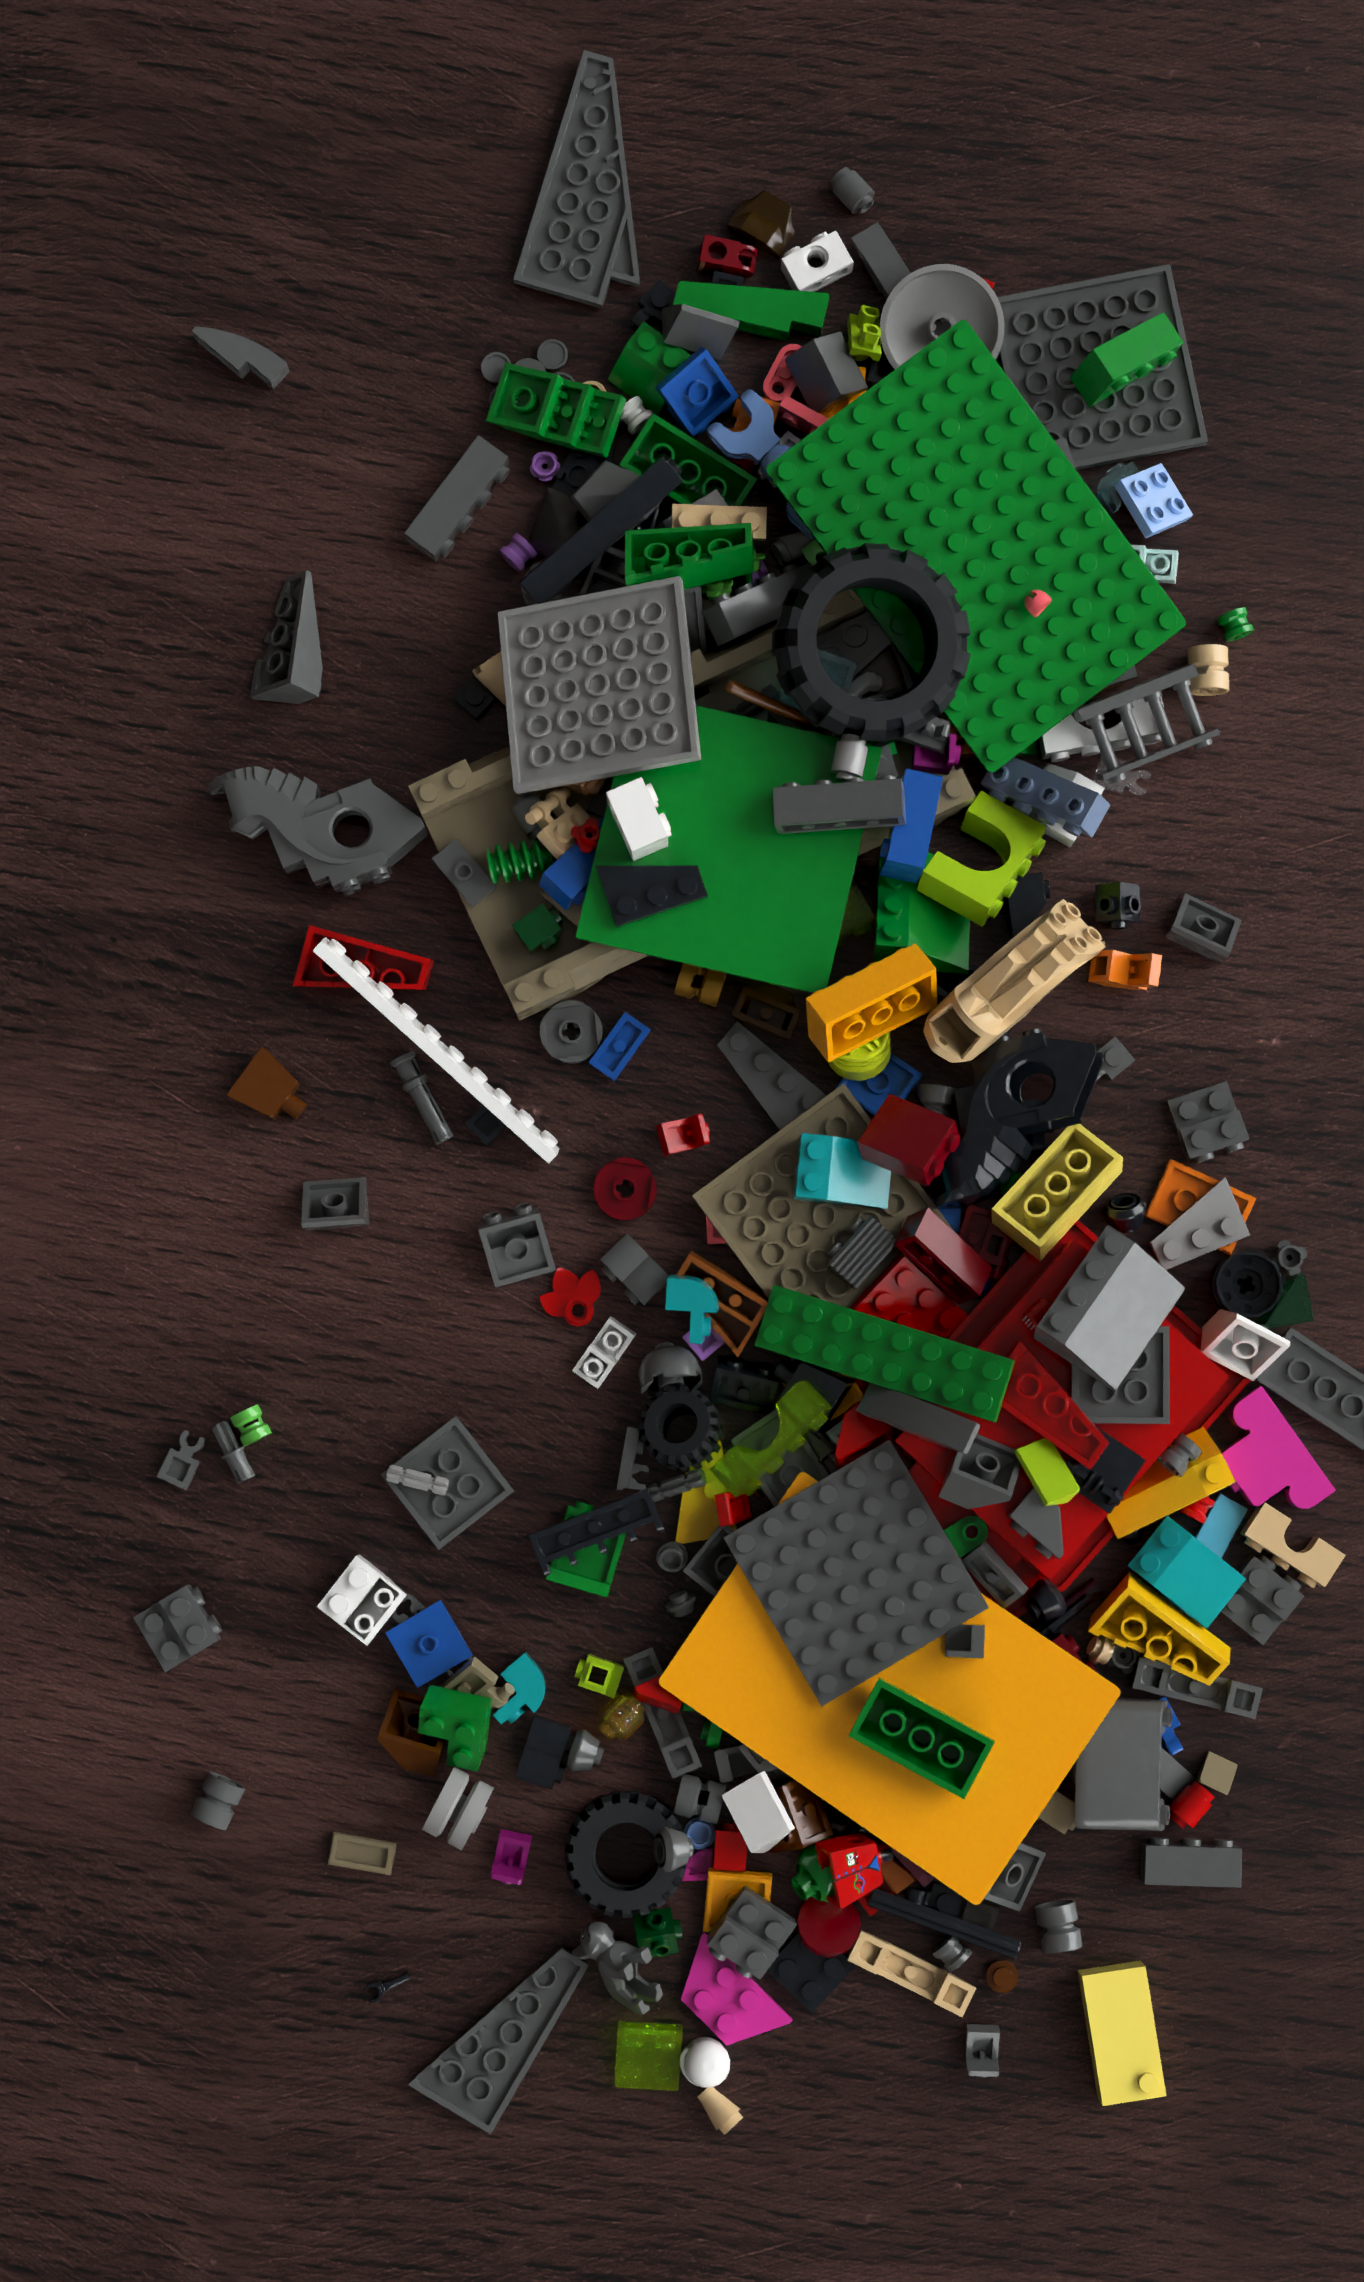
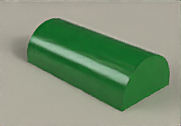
[619,413,758,506]
[848,1677,995,1799]

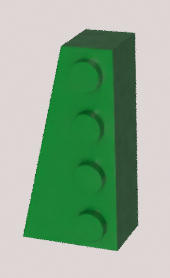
[625,523,754,590]

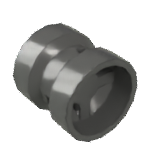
[1158,1433,1202,1477]

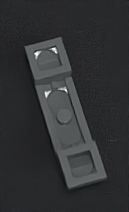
[623,1647,702,1779]
[1131,1656,1263,1719]

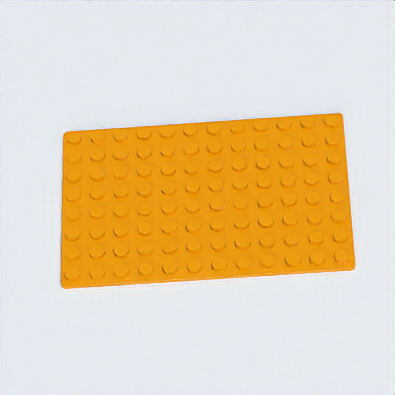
[659,1472,1121,1905]

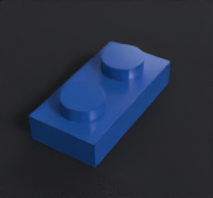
[589,1012,651,1082]

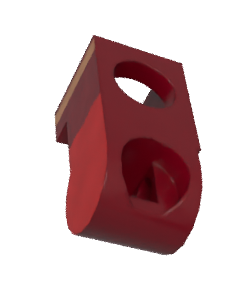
[696,234,758,278]

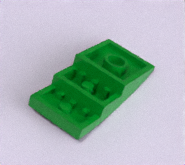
[486,363,627,458]

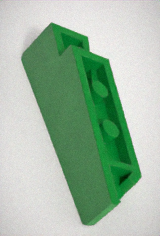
[673,281,829,342]

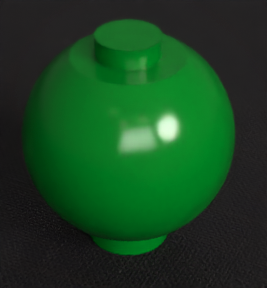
[791,1837,835,1902]

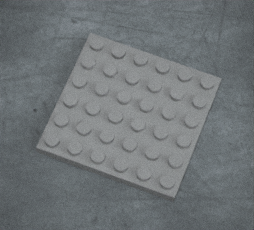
[498,576,701,794]

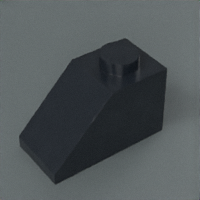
[1004,872,1050,940]

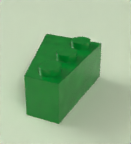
[1070,312,1184,408]

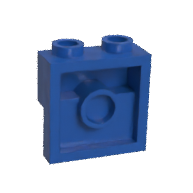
[655,347,739,437]

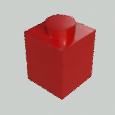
[713,1822,747,1872]

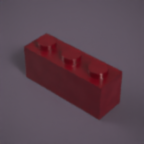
[894,1208,993,1304]

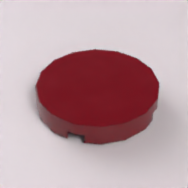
[796,1897,861,1958]

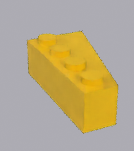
[1088,1572,1231,1686]

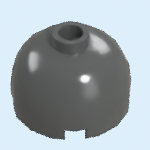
[638,1342,703,1399]

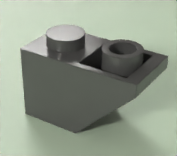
[1007,1486,1064,1559]

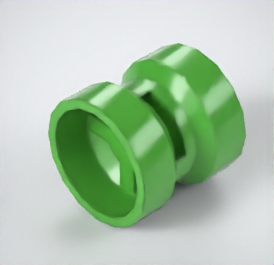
[230,1404,272,1447]

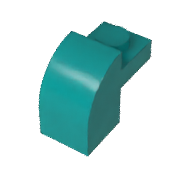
[665,1275,719,1344]
[493,1651,546,1725]

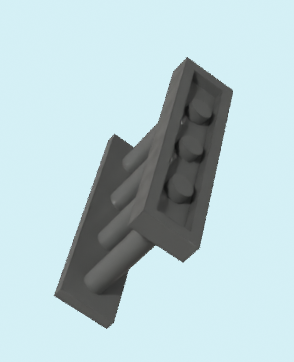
[1073,664,1220,784]

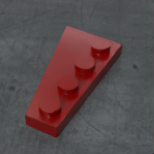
[1001,1341,1110,1469]

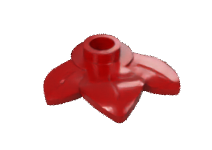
[540,1268,601,1327]

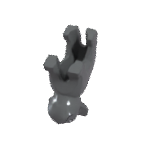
[572,1921,663,2015]

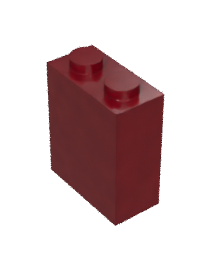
[857,1093,960,1187]

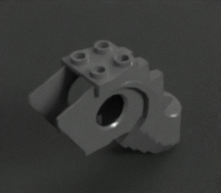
[207,766,428,896]

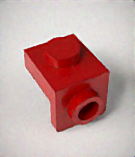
[656,1113,710,1156]

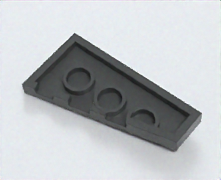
[717,1021,827,1131]

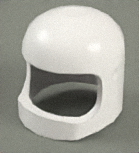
[679,2037,730,2088]

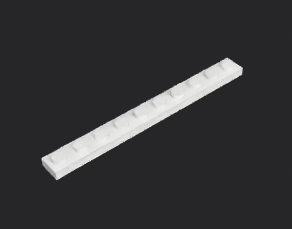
[313,937,560,1164]

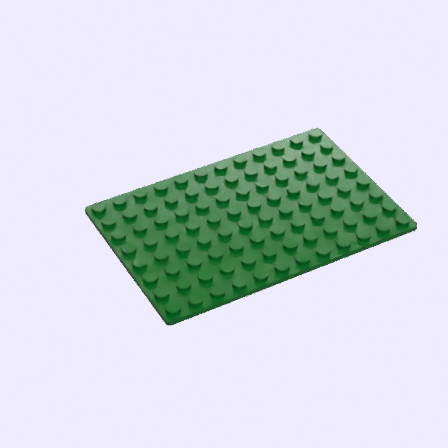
[766,320,1186,773]

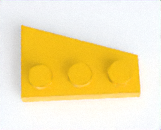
[675,1441,736,1544]

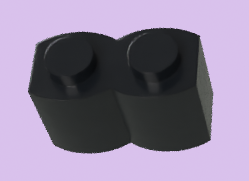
[515,1714,575,1790]

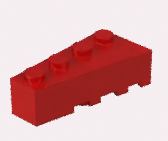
[293,925,434,990]

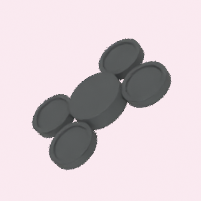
[481,339,575,407]

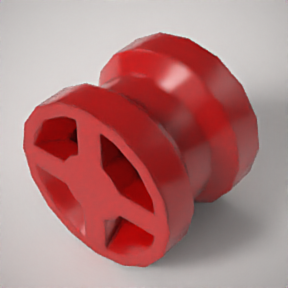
[1178,1497,1215,1524]

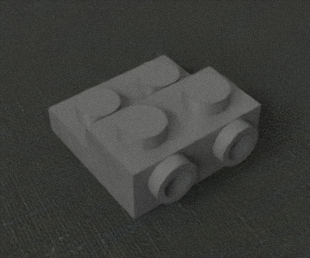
[1166,1081,1249,1164]
[477,1203,556,1288]
[1221,1555,1304,1645]
[133,1584,222,1672]
[707,1885,797,1979]

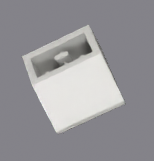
[317,1554,407,1646]

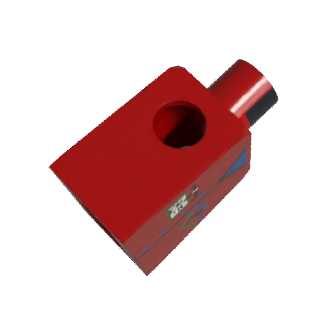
[815,1833,894,1909]

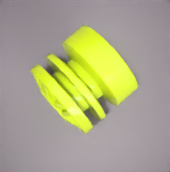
[829,1032,891,1081]

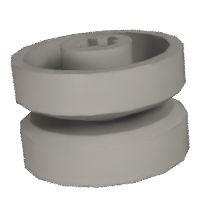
[422,1767,494,1851]

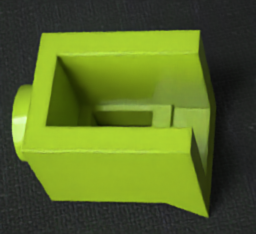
[574,1654,625,1698]

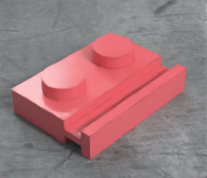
[778,395,829,435]

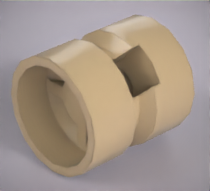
[1187,644,1229,696]

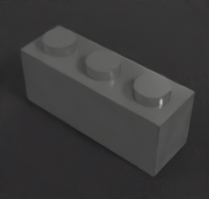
[1141,1837,1242,1888]

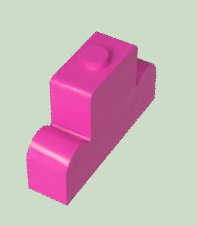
[1221,1386,1336,1509]

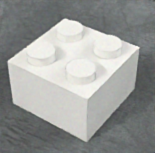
[606,777,671,861]

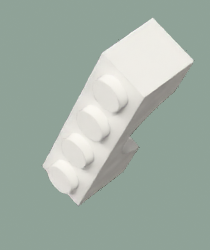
[1038,696,1164,762]

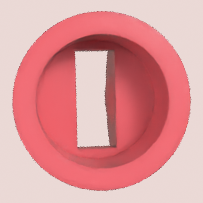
[1024,589,1052,618]

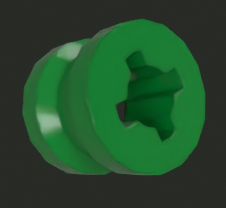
[1217,607,1255,643]

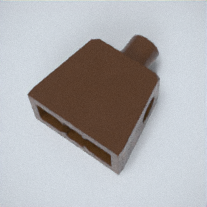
[226,1047,307,1120]

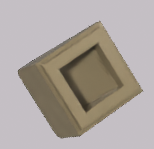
[1195,1751,1238,1795]

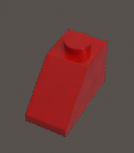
[835,1401,893,1470]

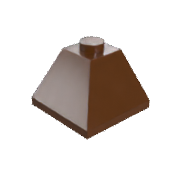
[377,1688,446,1777]

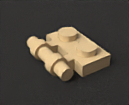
[525,787,590,859]

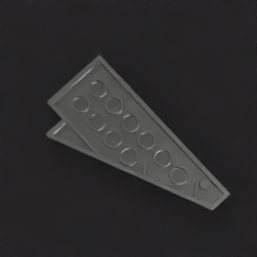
[513,50,640,309]

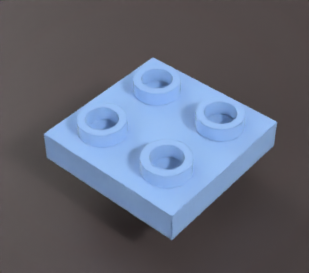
[1114,463,1193,539]

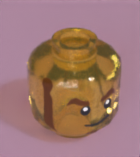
[598,1693,645,1741]

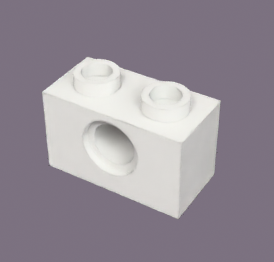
[781,230,854,292]

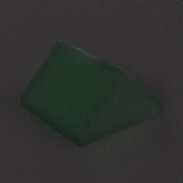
[1256,1273,1314,1329]

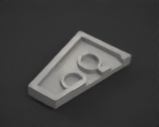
[1149,1177,1250,1270]

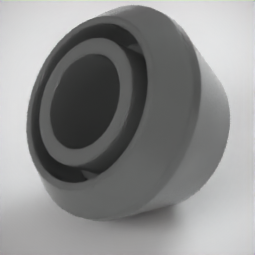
[566,1729,604,1772]
[654,1827,693,1872]

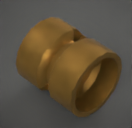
[674,963,727,1007]

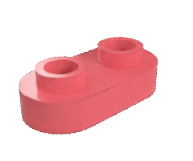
[763,344,802,403]

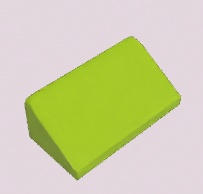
[1014,1438,1080,1506]

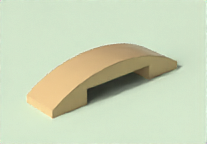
[847,1930,976,2018]

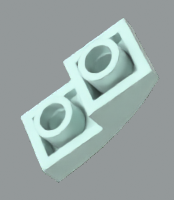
[1131,545,1179,584]

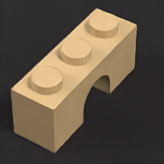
[1240,1502,1346,1588]

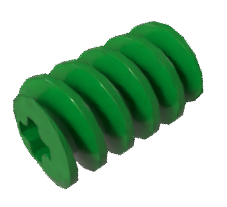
[486,839,553,884]

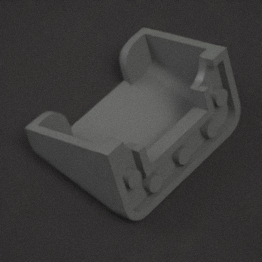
[1075,1697,1172,1831]

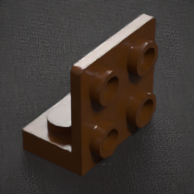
[769,1780,834,1853]

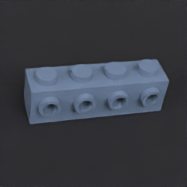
[981,757,1110,838]

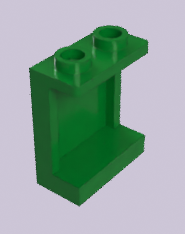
[546,1501,626,1597]

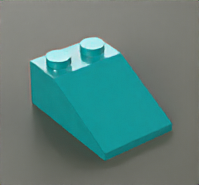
[793,1133,891,1209]
[1128,1516,1246,1628]

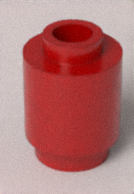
[1169,1781,1215,1829]

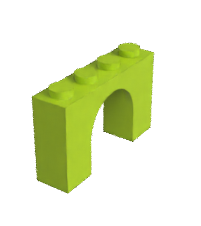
[917,791,1047,927]

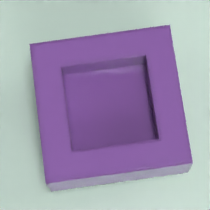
[682,1325,725,1361]

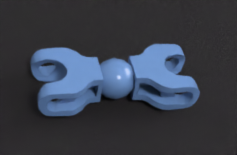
[706,389,814,539]

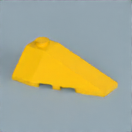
[1106,1427,1236,1540]

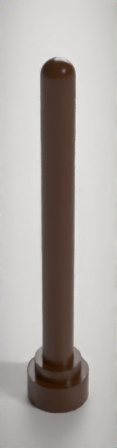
[725,681,834,737]

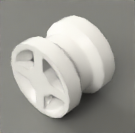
[619,396,653,435]

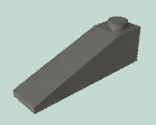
[250,570,323,704]

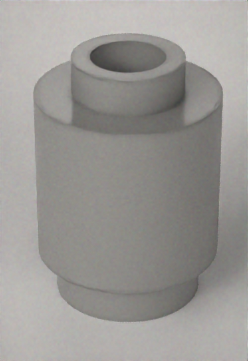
[831,734,868,783]

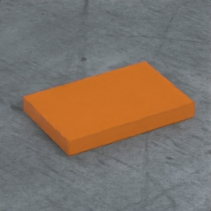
[1144,1159,1256,1256]

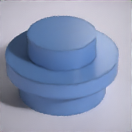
[684,1817,715,1850]

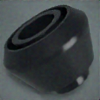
[1103,1193,1147,1233]
[1025,1579,1067,1621]

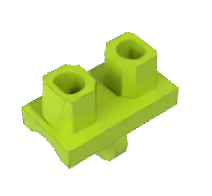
[847,305,882,362]

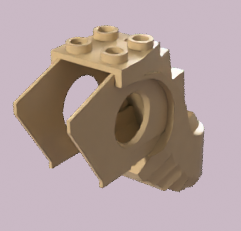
[923,899,1106,1063]

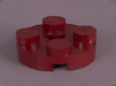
[594,1157,657,1221]

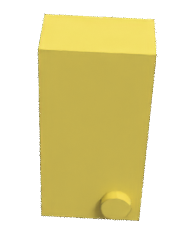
[992,1124,1123,1261]
[1077,1961,1166,2106]

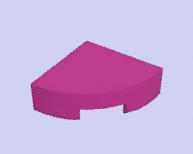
[682,1847,713,1881]

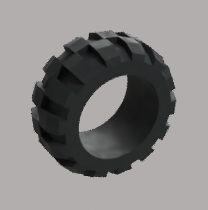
[772,543,971,743]

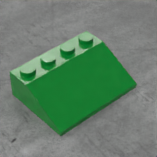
[873,846,970,974]

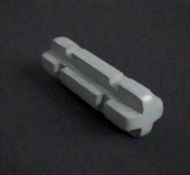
[386,1465,449,1495]

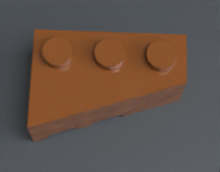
[677,1251,768,1357]

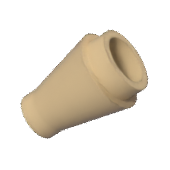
[697,2087,743,2135]

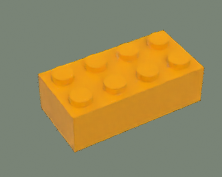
[806,943,937,1063]

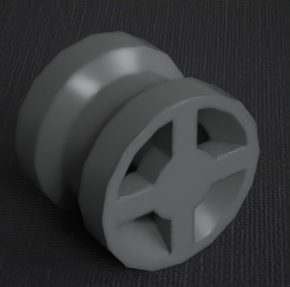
[931,1935,972,1973]

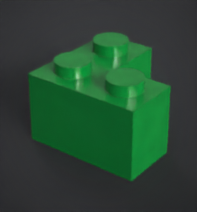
[418,1685,492,1772]

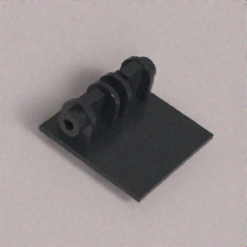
[1065,1426,1146,1514]

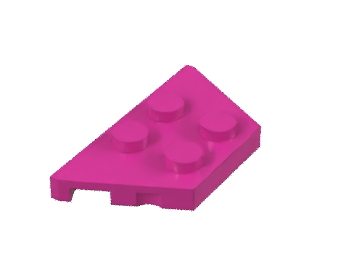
[681,1932,793,2046]

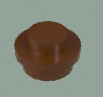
[986,1960,1018,1993]

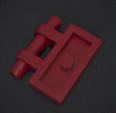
[958,1205,1015,1280]

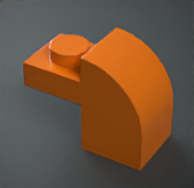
[1088,950,1162,990]

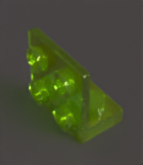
[614,2021,682,2091]

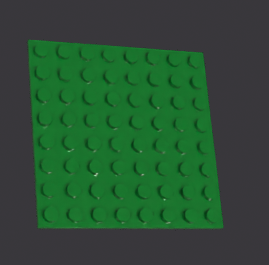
[575,705,883,993]

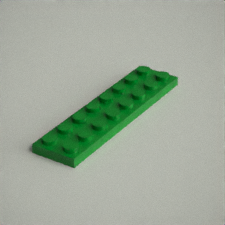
[755,1285,1015,1422]

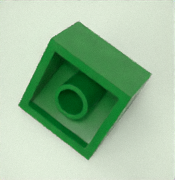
[607,321,691,416]

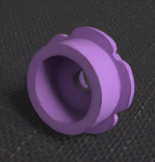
[530,451,560,482]

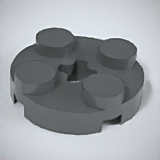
[540,1000,603,1064]

